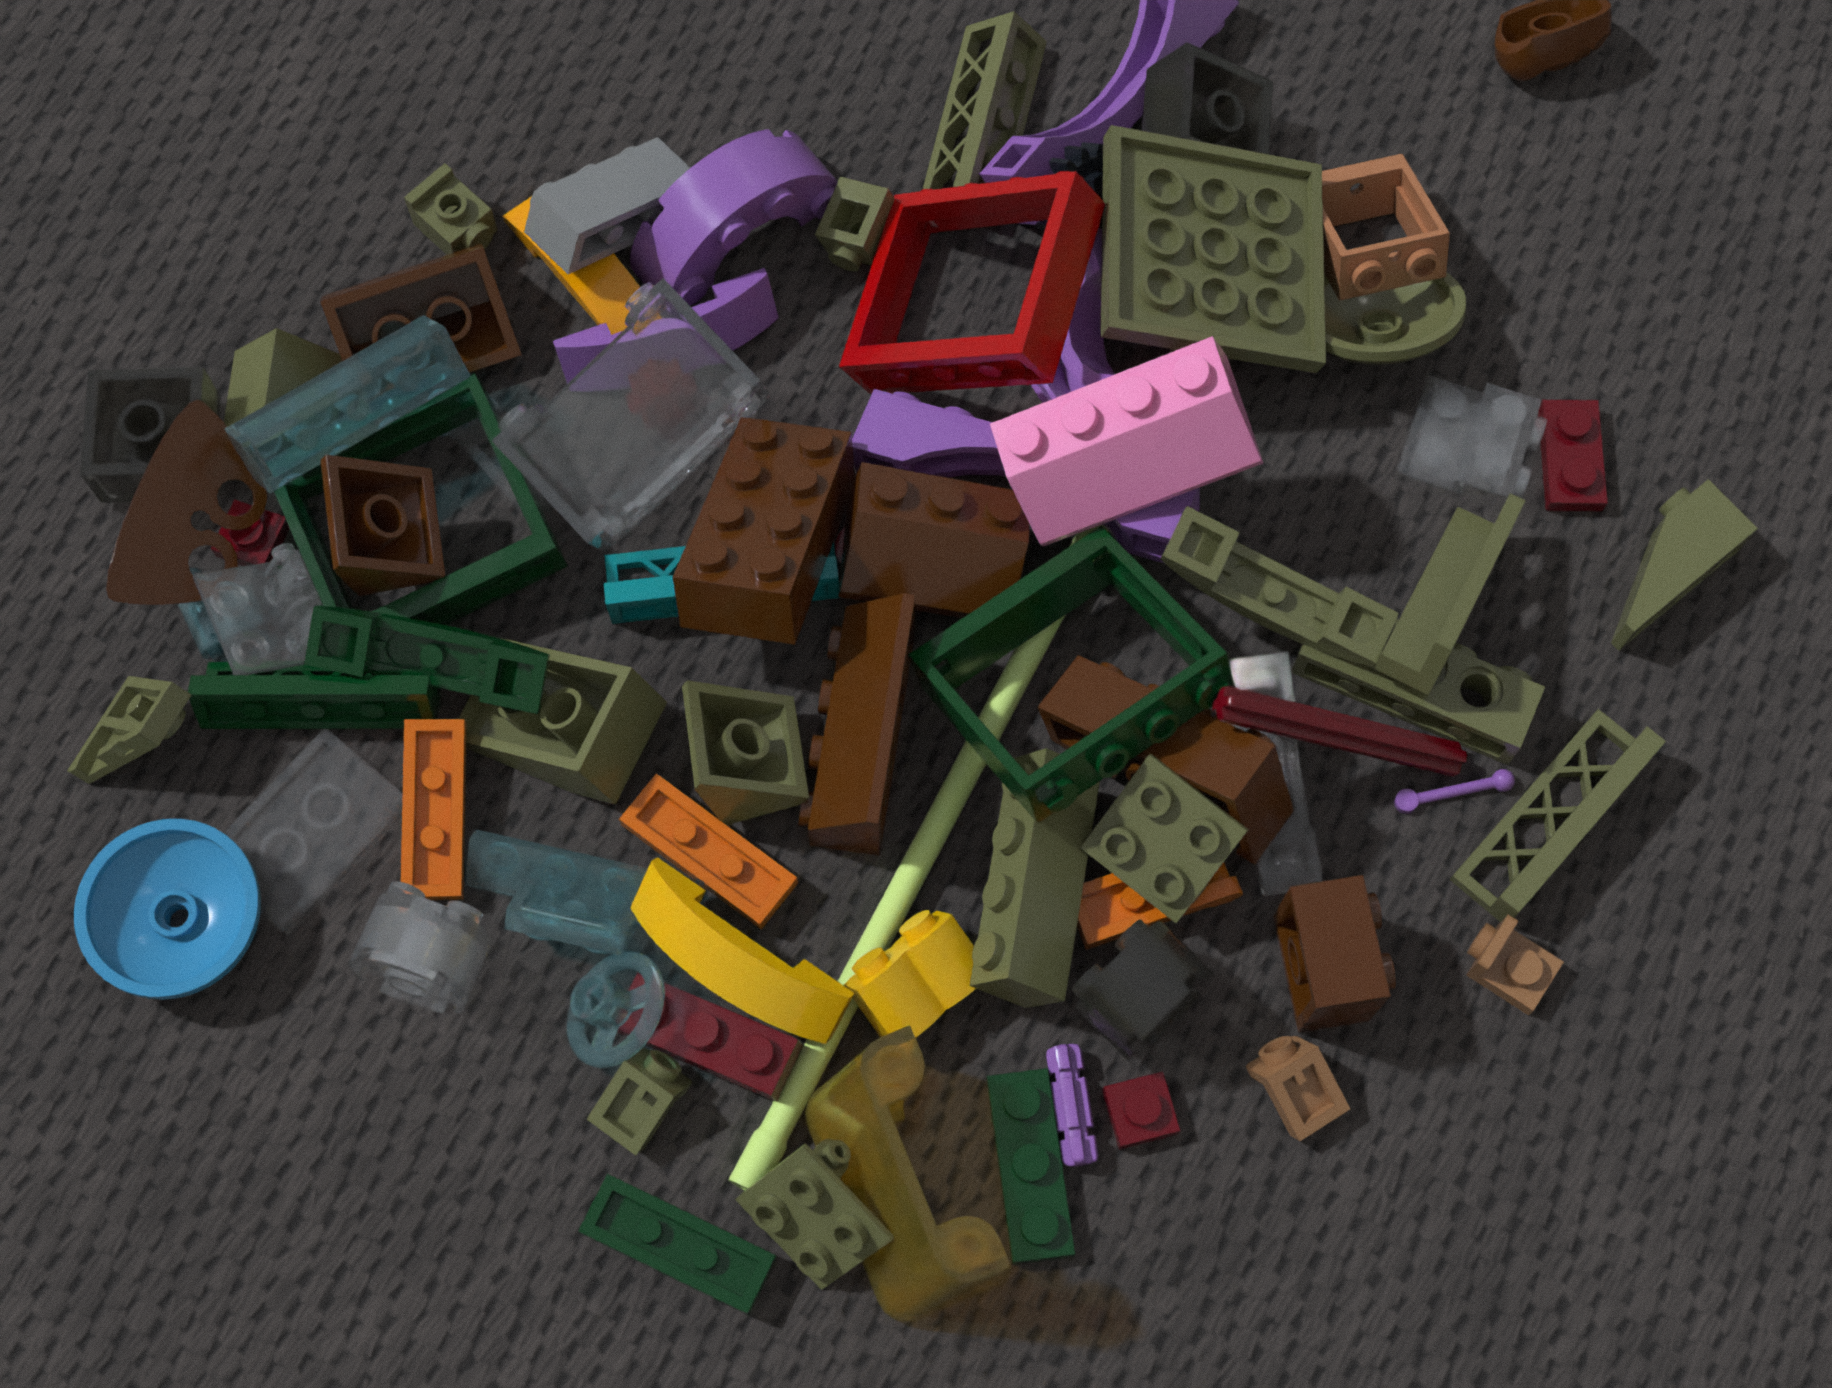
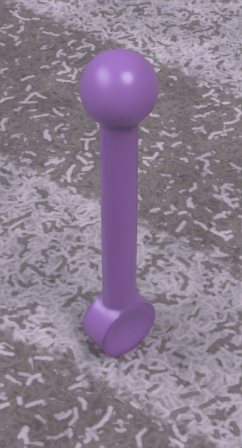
[1394,769,1515,814]

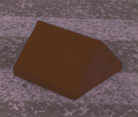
[320,455,445,596]

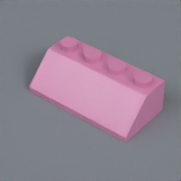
[990,336,1263,547]

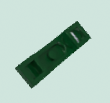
[304,605,550,714]

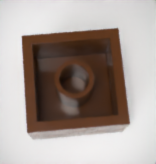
[1273,875,1396,1033]

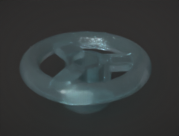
[567,951,665,1068]

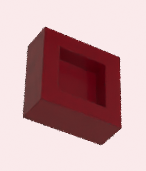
[211,499,290,574]
[1102,1071,1180,1150]

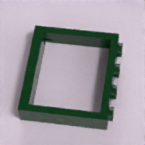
[266,373,568,625]
[908,526,1235,823]

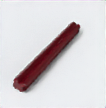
[1212,686,1468,776]

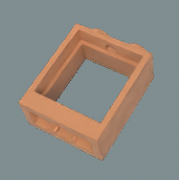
[1322,154,1450,301]

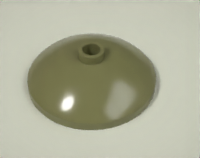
[1324,272,1466,365]

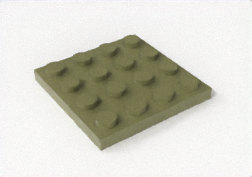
[1101,125,1326,373]

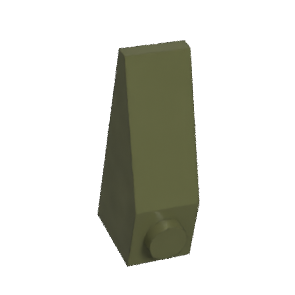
[1611,479,1758,651]

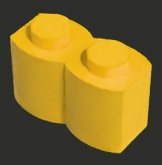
[844,910,976,1049]

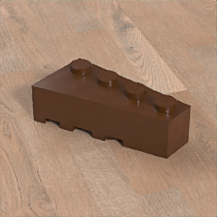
[1038,655,1294,865]

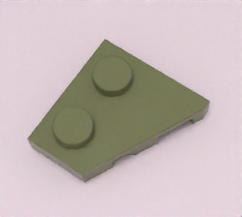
[67,676,191,784]

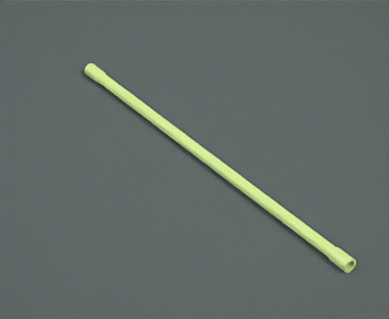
[728,349,1176,1190]

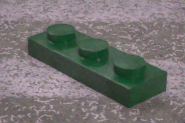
[986,1068,1075,1265]
[578,1174,777,1316]

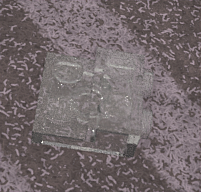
[1393,375,1547,514]

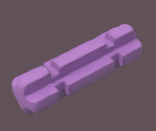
[1046,1044,1099,1167]

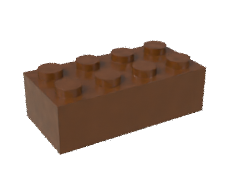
[673,417,855,645]

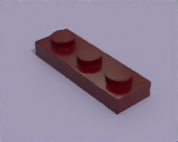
[611,972,803,1102]

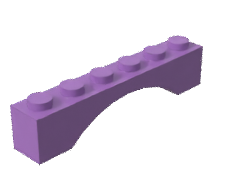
[979,0,1239,225]
[852,389,1200,564]

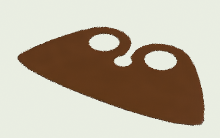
[106,399,267,605]

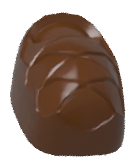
[1495,0,1612,82]

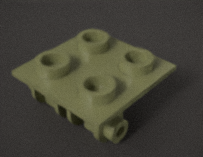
[1080,753,1248,924]
[735,1139,895,1290]

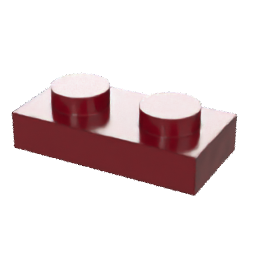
[1538,399,1608,511]

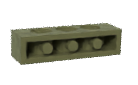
[1291,619,1545,765]

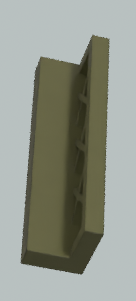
[922,11,1047,227]
[1374,493,1526,695]
[1450,709,1666,922]

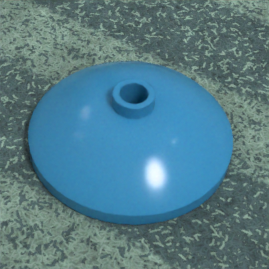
[74,819,261,1000]

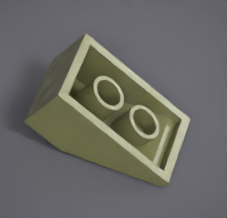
[458,638,667,804]

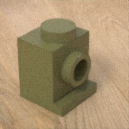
[404,163,498,255]
[815,177,895,271]

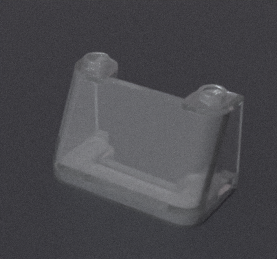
[492,278,769,551]

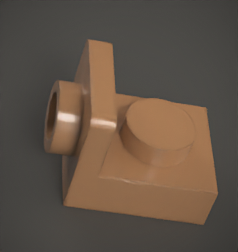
[1466,914,1564,1016]
[1246,1036,1351,1141]

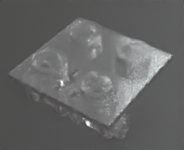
[193,543,323,675]

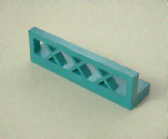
[604,542,840,624]

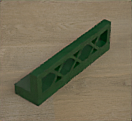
[188,662,441,729]

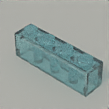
[224,315,471,493]

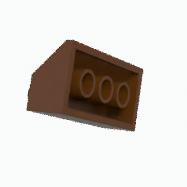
[799,593,915,856]

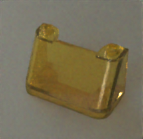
[805,1025,1012,1323]

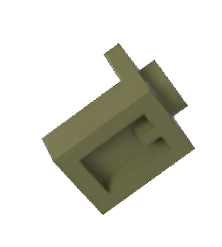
[587,1048,692,1156]

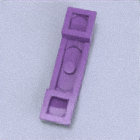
[553,268,778,391]

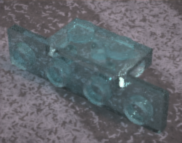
[466,830,706,956]

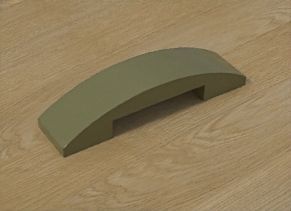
[1160,506,1399,667]

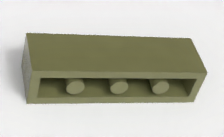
[969,748,1100,1008]

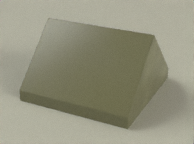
[224,328,346,460]
[682,680,809,825]

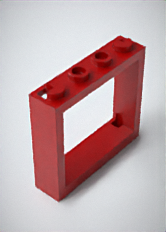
[839,171,1105,394]

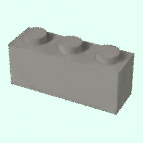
[524,137,690,274]

